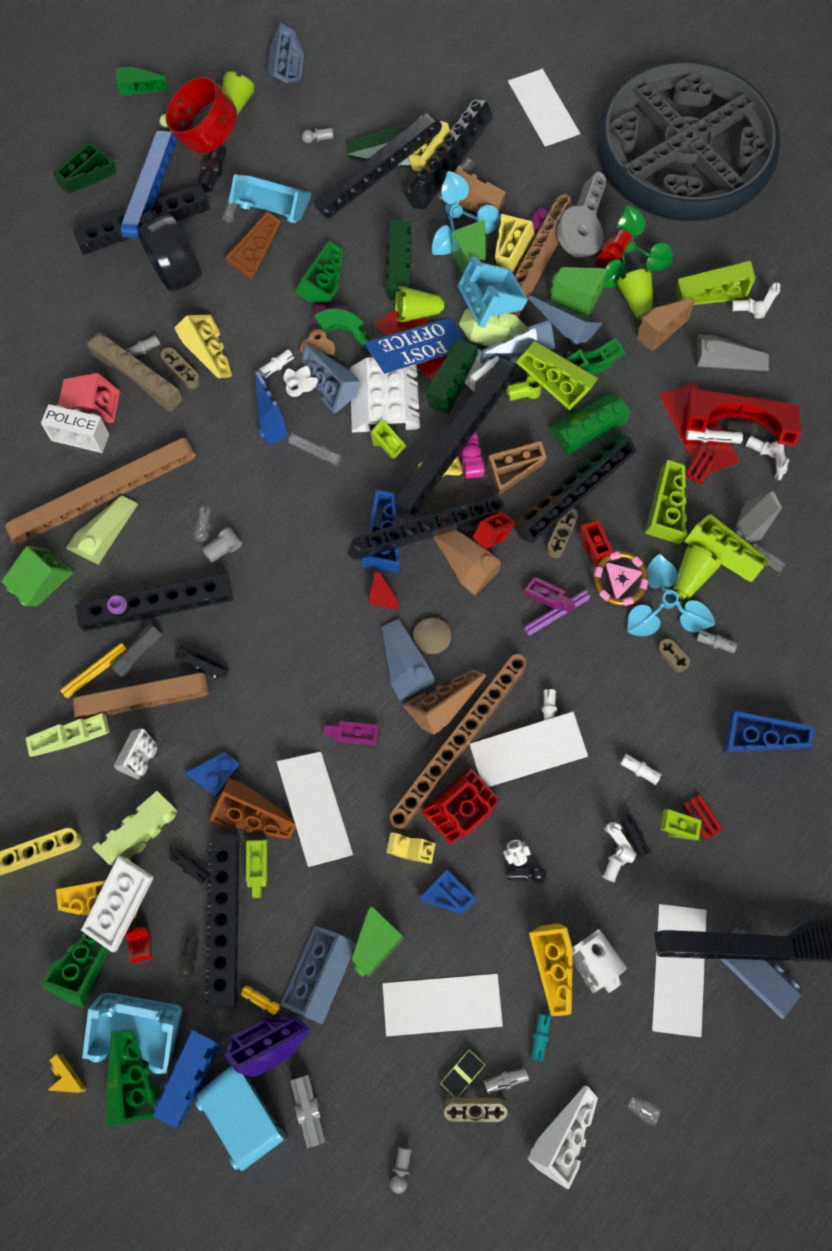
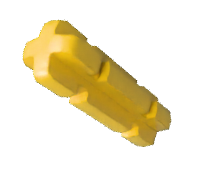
[241,985,280,1015]

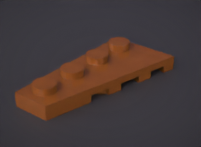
[225,211,281,281]

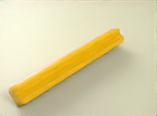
[61,643,127,698]

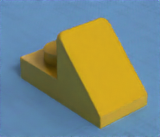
[48,1054,87,1093]

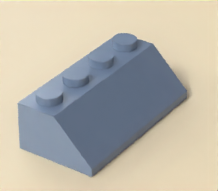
[280,926,357,1024]
[720,927,802,1019]

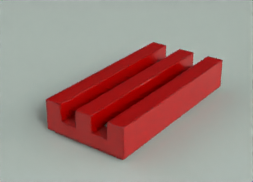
[685,446,719,485]
[682,795,723,840]

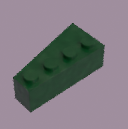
[426,338,479,415]

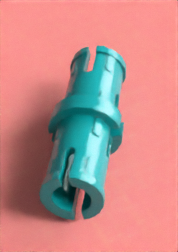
[530,1014,551,1061]

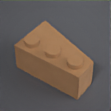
[455,165,505,214]
[486,441,547,496]

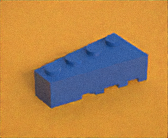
[361,490,400,574]
[723,711,815,752]
[153,1030,221,1128]

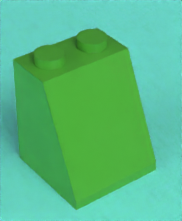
[451,220,486,274]
[550,267,607,316]
[1,546,73,607]
[351,906,403,977]

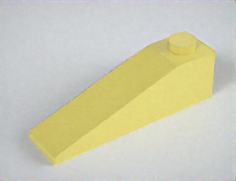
[175,315,232,379]

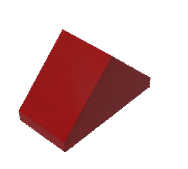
[369,571,399,610]

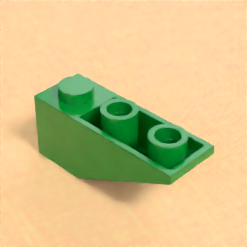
[115,66,168,96]

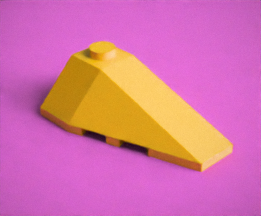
[56,880,138,919]
[529,923,572,1016]

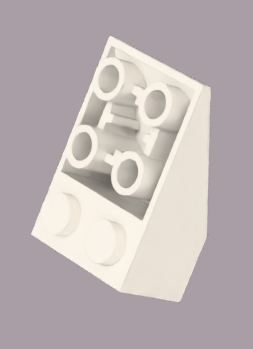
[113,729,157,780]

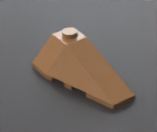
[404,669,486,734]

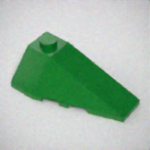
[41,933,109,1008]

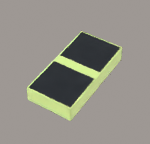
[440,1050,485,1097]

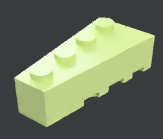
[92,791,177,867]

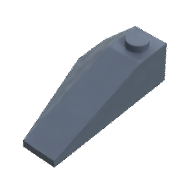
[480,320,555,363]
[301,344,361,413]

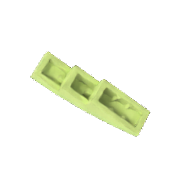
[26,713,110,757]

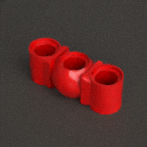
[595,229,632,269]

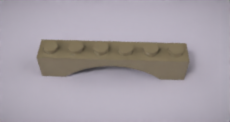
[87,332,182,412]

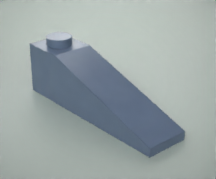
[528,295,602,345]
[382,618,434,701]

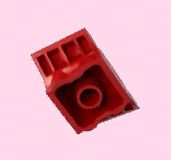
[421,768,500,844]

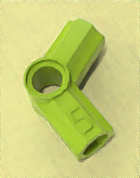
[506,373,542,401]

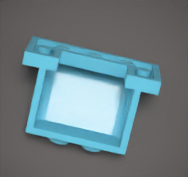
[458,256,528,328]

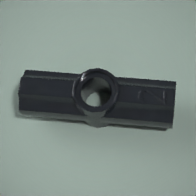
[198,145,227,193]

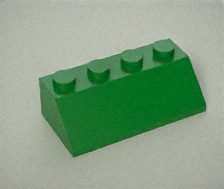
[548,393,631,455]

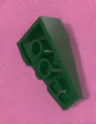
[347,126,412,168]

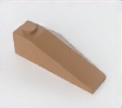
[433,523,501,596]

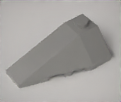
[697,334,769,371]
[733,491,782,544]

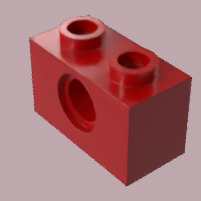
[472,512,515,549]
[579,520,614,567]

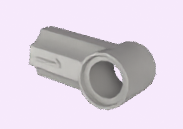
[202,528,242,563]

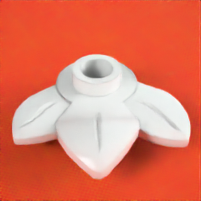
[284,366,318,397]

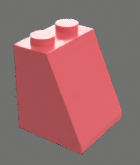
[58,373,120,423]

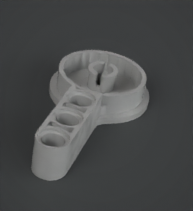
[557,172,606,257]

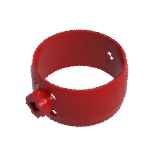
[166,77,237,154]

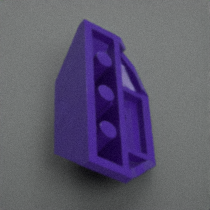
[225,1016,309,1078]

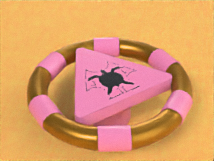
[594,551,649,606]

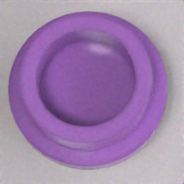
[107,595,127,614]

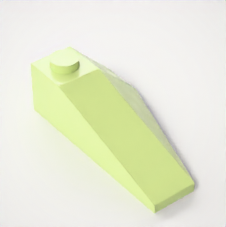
[66,495,138,565]

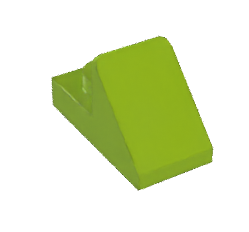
[370,419,406,459]
[660,809,702,840]

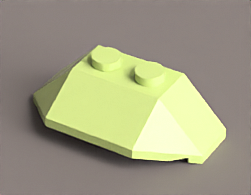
[459,309,529,347]

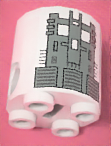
[572,929,628,993]

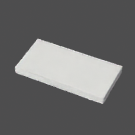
[81,856,154,952]

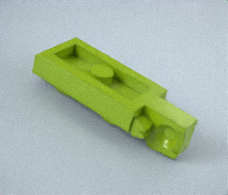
[246,840,268,898]

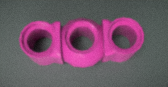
[460,431,484,478]

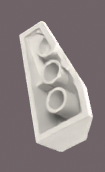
[528,1086,598,1189]

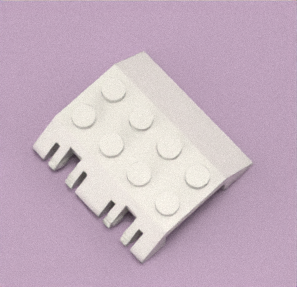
[350,357,420,432]

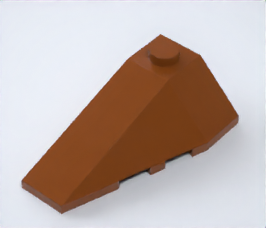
[209,778,296,839]

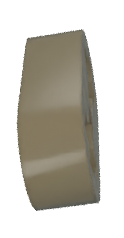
[657,639,690,672]

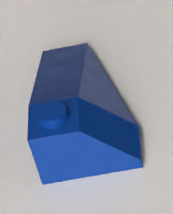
[255,371,288,445]

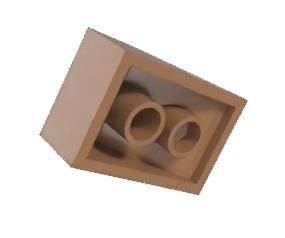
[637,298,695,351]

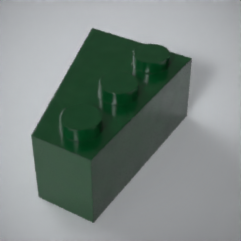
[54,141,117,194]

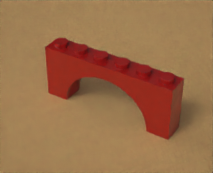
[686,389,801,446]

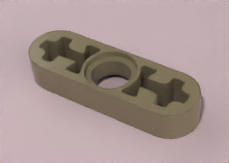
[161,348,200,389]
[547,508,578,558]
[444,1097,507,1122]

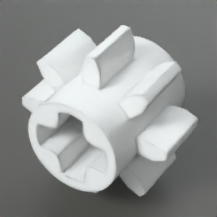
[503,840,531,866]

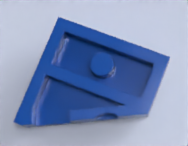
[185,753,241,797]
[419,870,476,915]

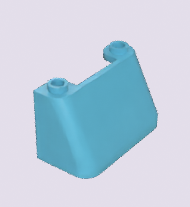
[82,993,182,1074]
[194,1066,288,1171]

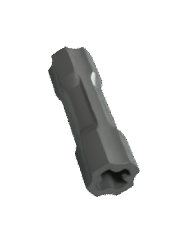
[109,624,162,678]

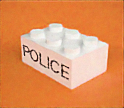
[41,405,110,453]

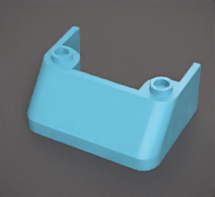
[229,174,311,223]

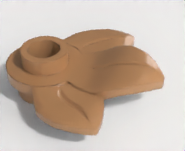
[300,329,335,357]

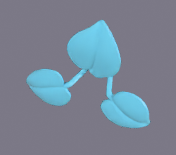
[432,171,501,255]
[627,554,715,636]

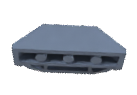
[267,23,304,83]

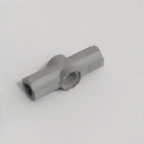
[290,1075,326,1148]

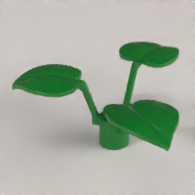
[603,205,673,288]

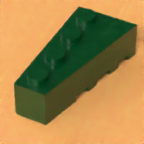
[385,220,411,300]

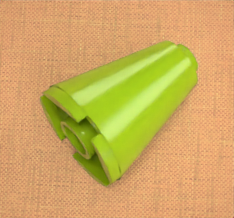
[220,72,255,122]
[617,269,653,321]
[395,286,444,322]
[673,545,722,599]

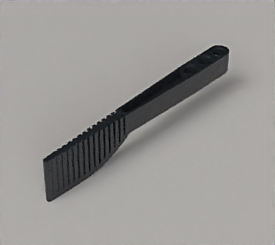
[654,919,832,962]

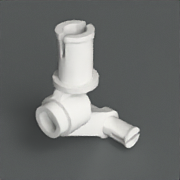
[732,283,780,318]
[746,436,789,480]
[602,822,636,882]

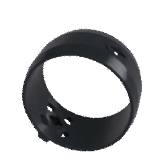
[137,211,202,292]

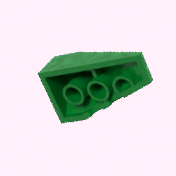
[295,240,344,303]
[105,1029,158,1126]

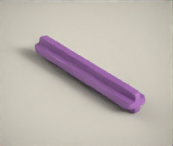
[524,590,590,635]

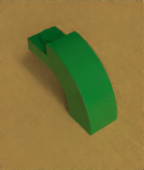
[314,309,369,350]
[566,338,626,375]

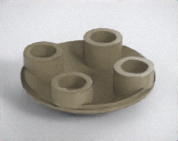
[413,618,451,654]

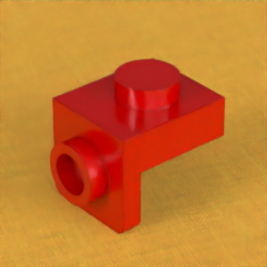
[125,927,152,964]

